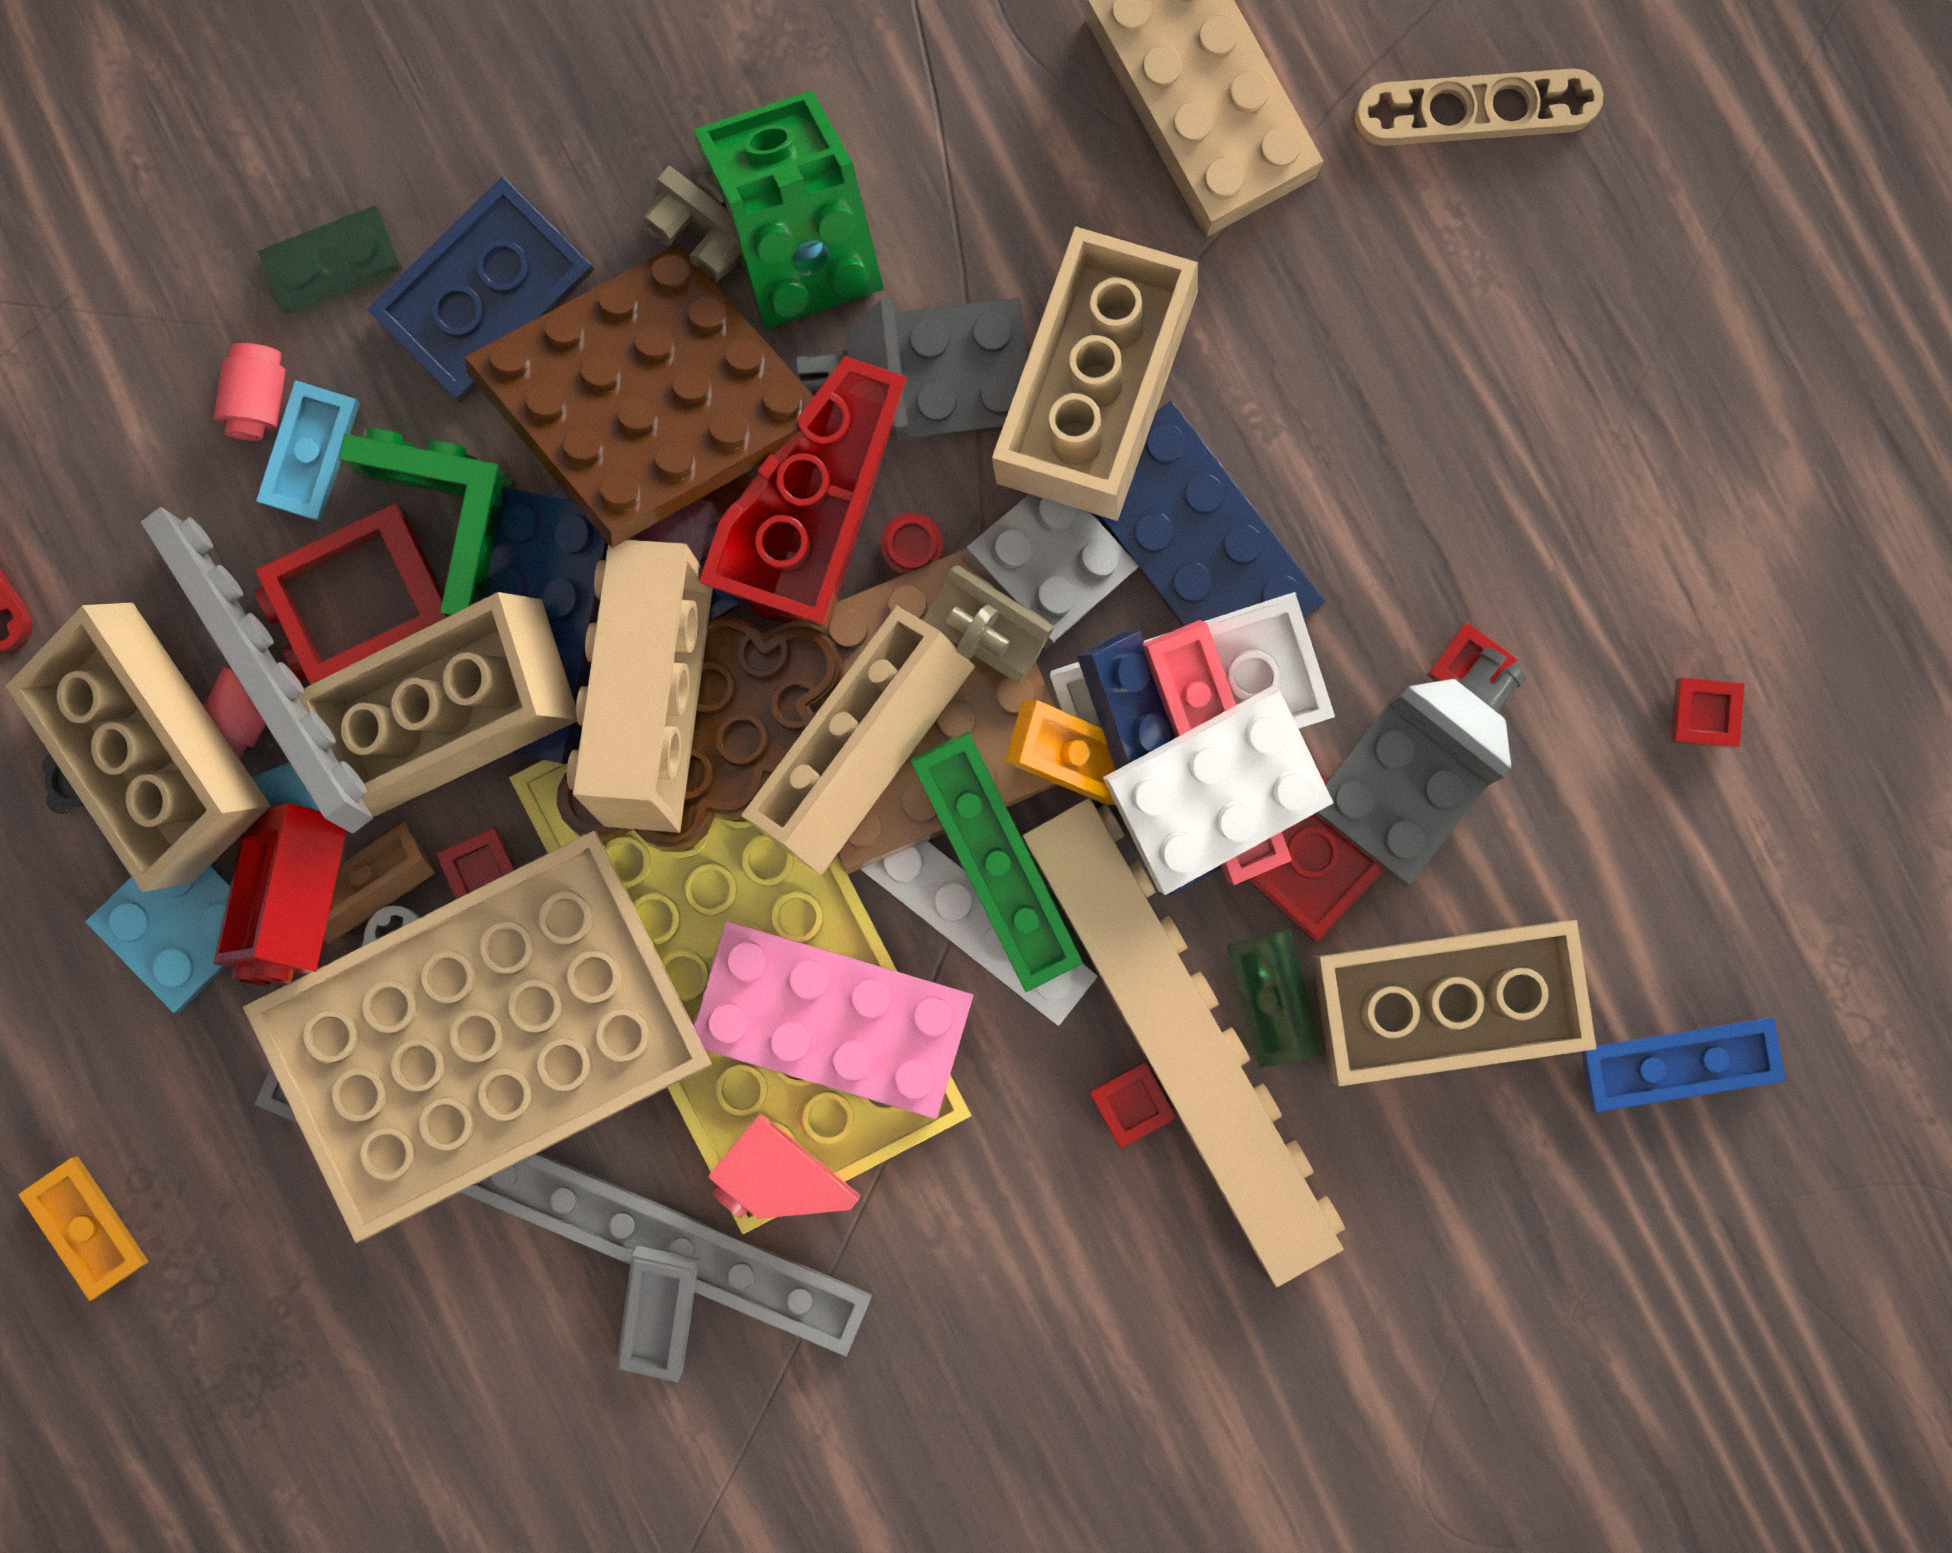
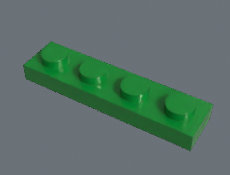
[910,731,1084,992]

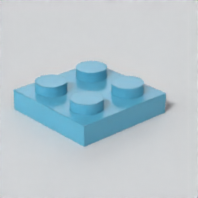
[85,863,231,1013]

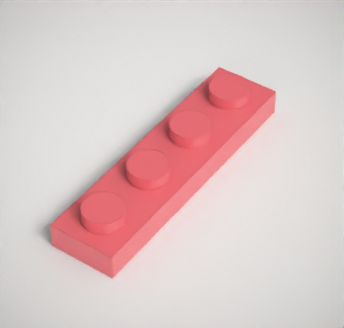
[1141,620,1292,885]

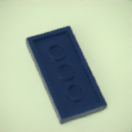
[1096,400,1326,627]
[483,488,608,764]

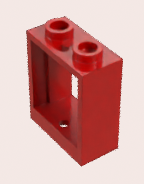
[255,503,447,685]
[213,803,347,987]

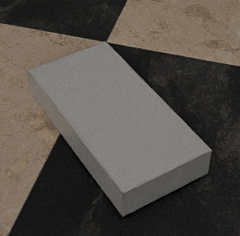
[616,1246,700,1383]

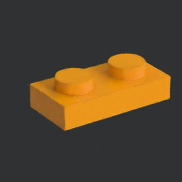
[1005,700,1116,805]
[18,1156,149,1301]

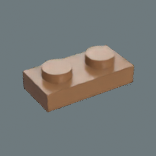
[323,821,435,945]

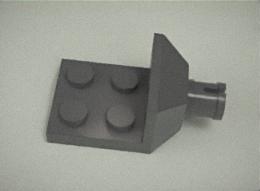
[797,298,1027,442]
[1314,647,1526,887]

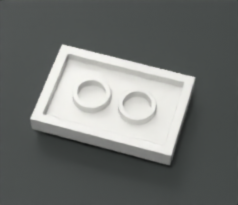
[1103,686,1333,895]

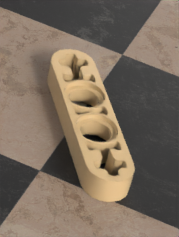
[1355,69,1604,146]

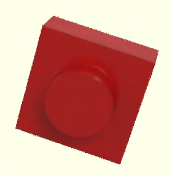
[1426,621,1518,684]
[1671,678,1745,748]
[436,827,516,899]
[1089,1061,1176,1149]

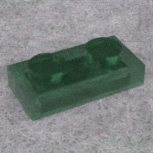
[258,205,403,314]
[1227,929,1323,1069]

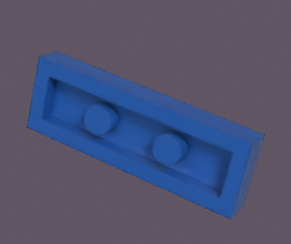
[1581,1017,1785,1112]

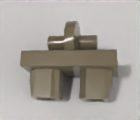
[643,165,745,284]
[923,565,1054,684]

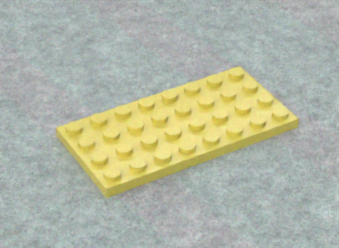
[509,743,972,1234]

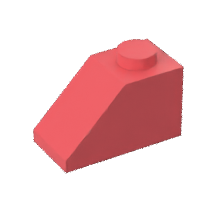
[708,1113,861,1219]

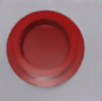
[880,513,944,575]

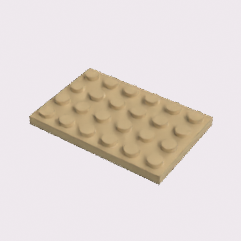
[243,830,712,1243]

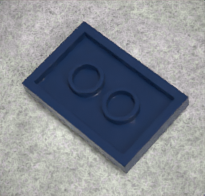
[367,176,594,403]

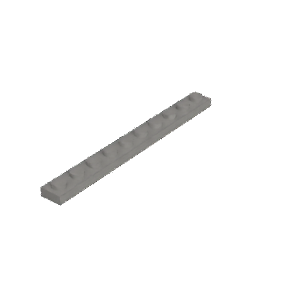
[254,1067,872,1357]

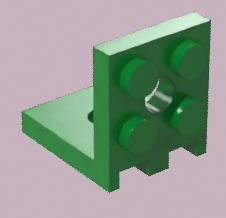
[693,90,884,330]
[339,427,515,617]

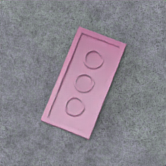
[694,921,974,1119]

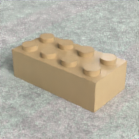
[1085,0,1324,238]
[992,226,1198,521]
[567,540,713,833]
[298,592,577,816]
[5,603,271,892]
[1312,920,1596,1086]

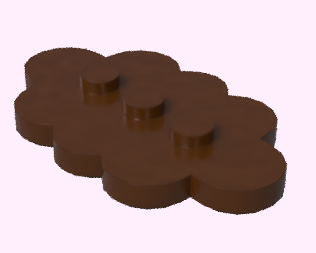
[557,617,843,852]

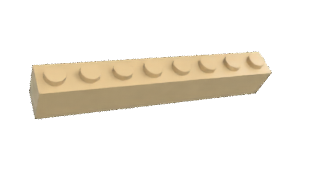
[1021,798,1346,1288]

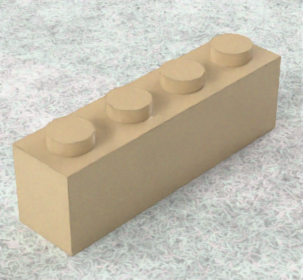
[741,605,975,876]

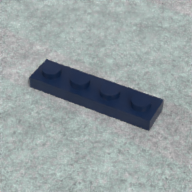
[1077,631,1221,895]

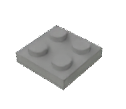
[960,494,1139,650]

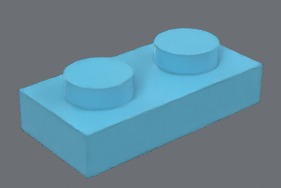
[256,380,360,523]

